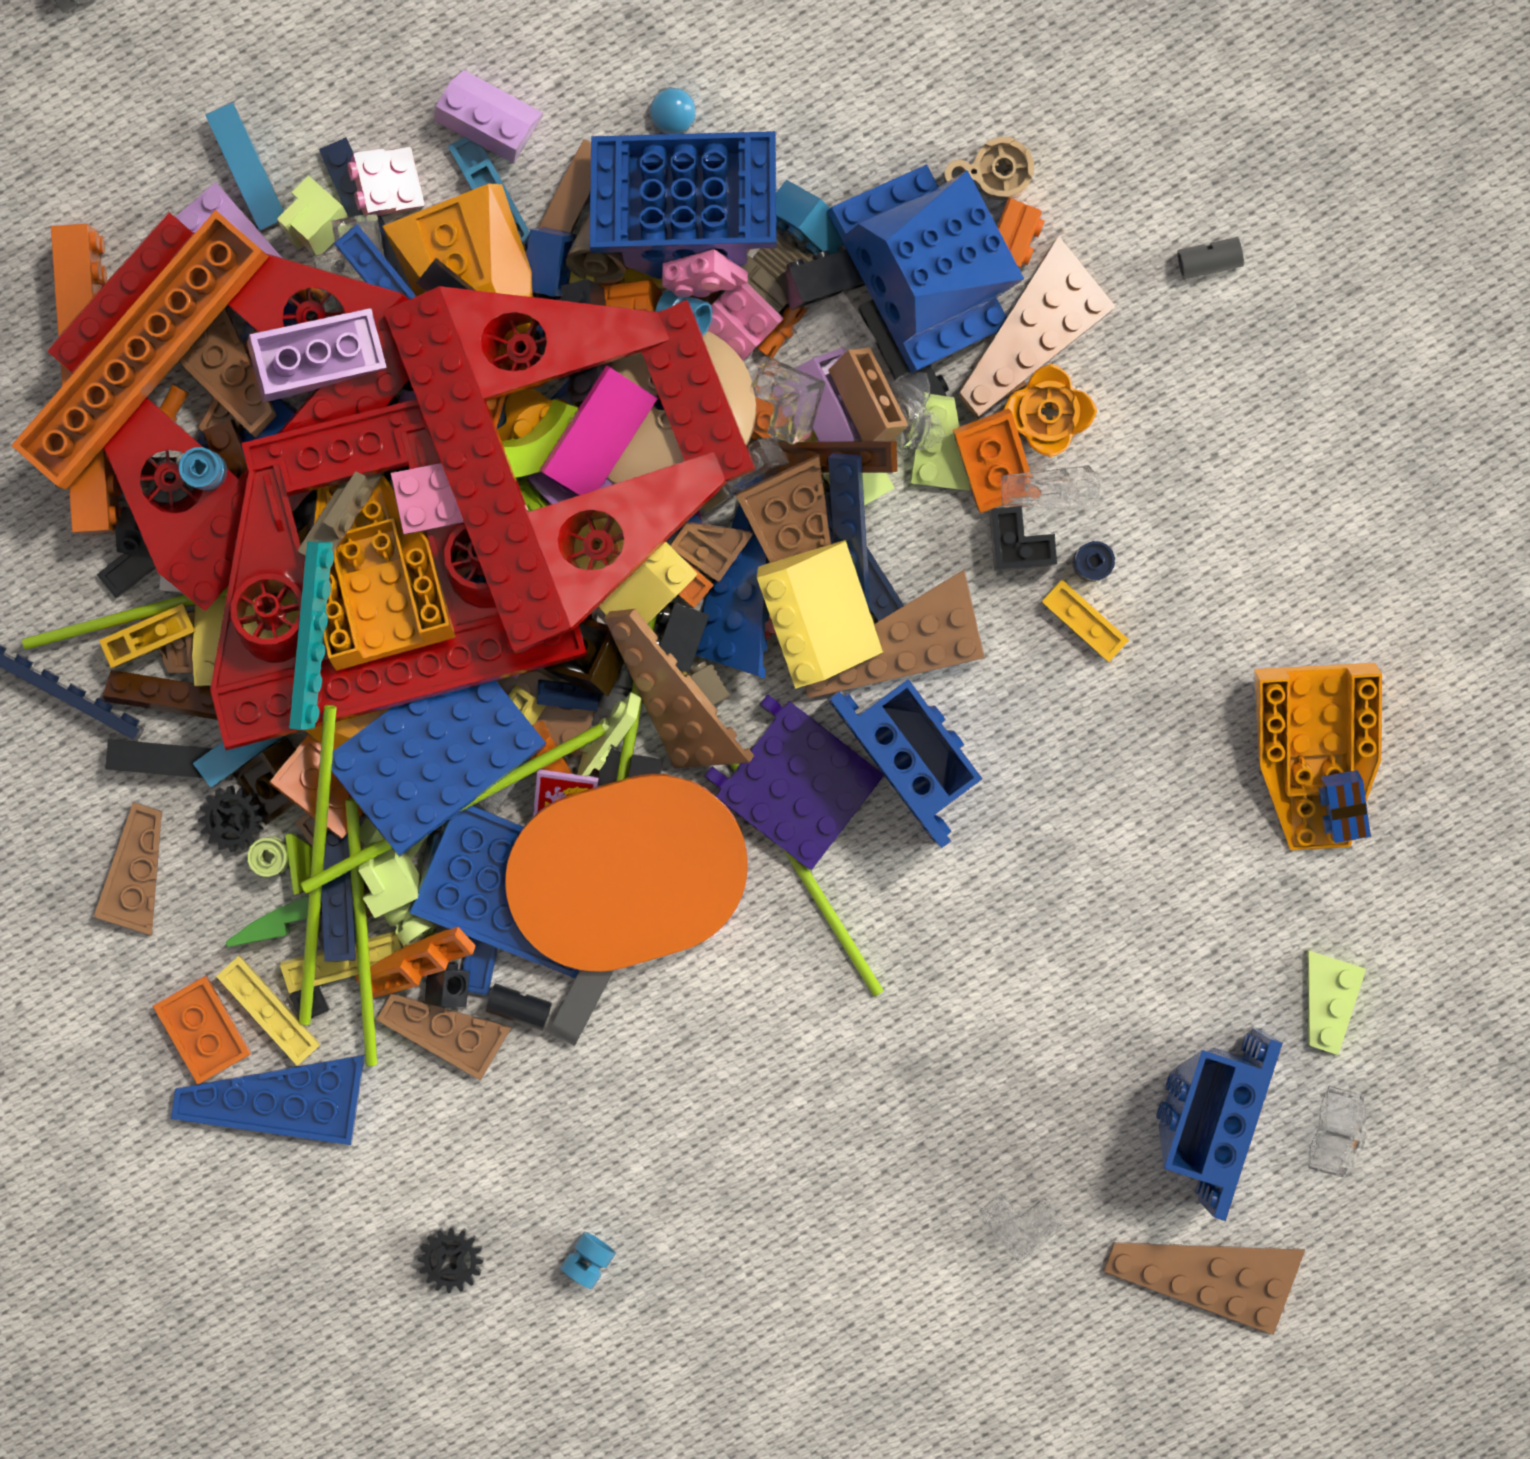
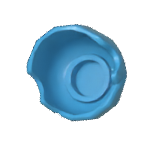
[650,87,696,134]

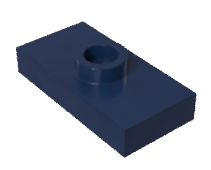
[537,679,599,711]

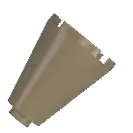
[566,213,627,284]

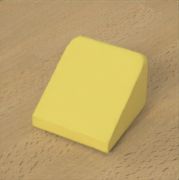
[508,685,546,725]

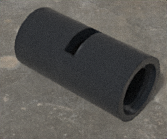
[485,983,552,1031]

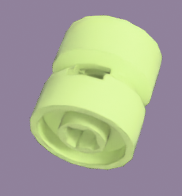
[248,836,290,877]
[383,901,437,947]

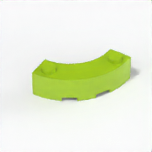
[502,399,579,477]

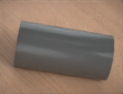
[1177,237,1244,279]

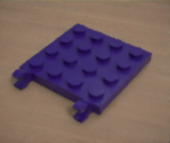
[704,695,884,871]

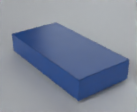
[462,937,498,996]

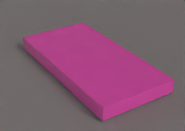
[540,365,658,495]

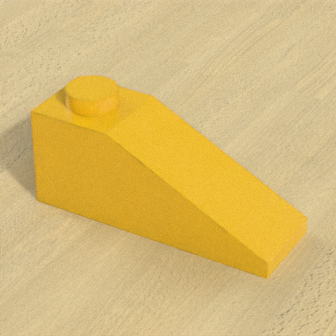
[99,604,196,668]

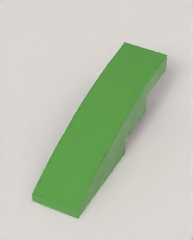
[226,896,322,947]

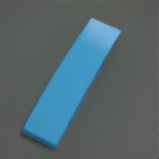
[205,102,284,231]
[448,137,530,244]
[193,735,287,788]

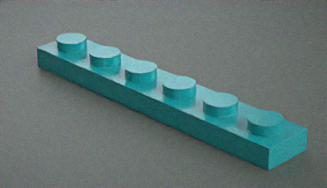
[289,541,334,730]

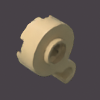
[944,137,1034,201]

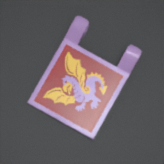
[533,769,598,817]

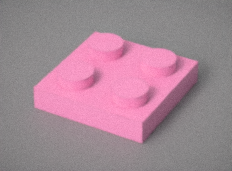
[391,463,464,535]

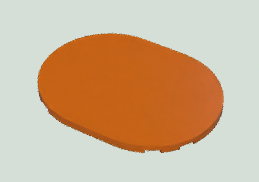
[506,774,748,972]

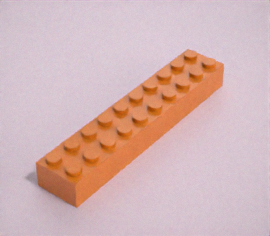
[11,210,269,490]
[51,224,123,535]

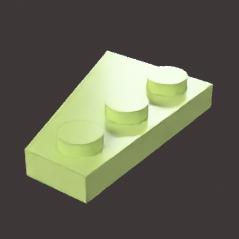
[910,393,970,491]
[577,693,641,777]
[1307,950,1366,1055]

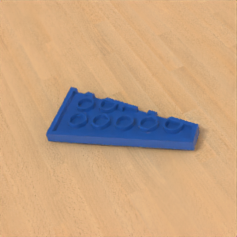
[695,482,769,679]

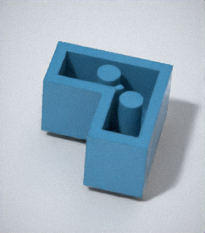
[776,179,844,255]

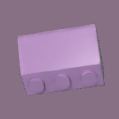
[434,70,543,164]
[786,348,861,441]

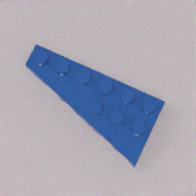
[171,1054,365,1145]

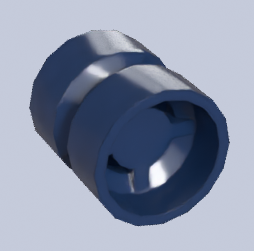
[1072,541,1115,582]

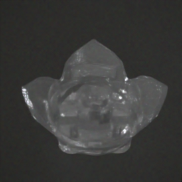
[888,372,946,457]

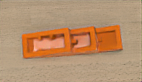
[355,926,475,998]

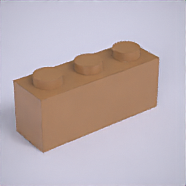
[828,348,909,441]

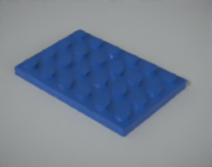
[331,680,546,857]
[408,805,579,979]

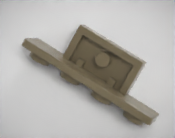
[298,471,385,557]

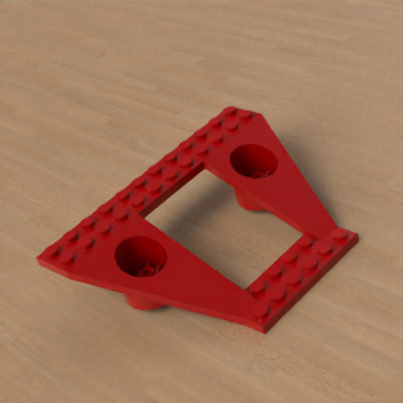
[47,211,409,612]
[384,286,756,654]
[210,399,587,751]

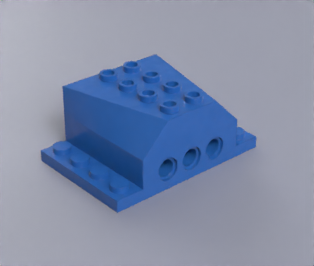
[590,131,777,279]
[827,164,1024,373]
[827,679,983,849]
[1156,1028,1283,1221]

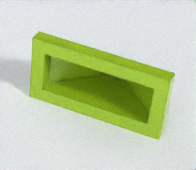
[285,833,313,895]

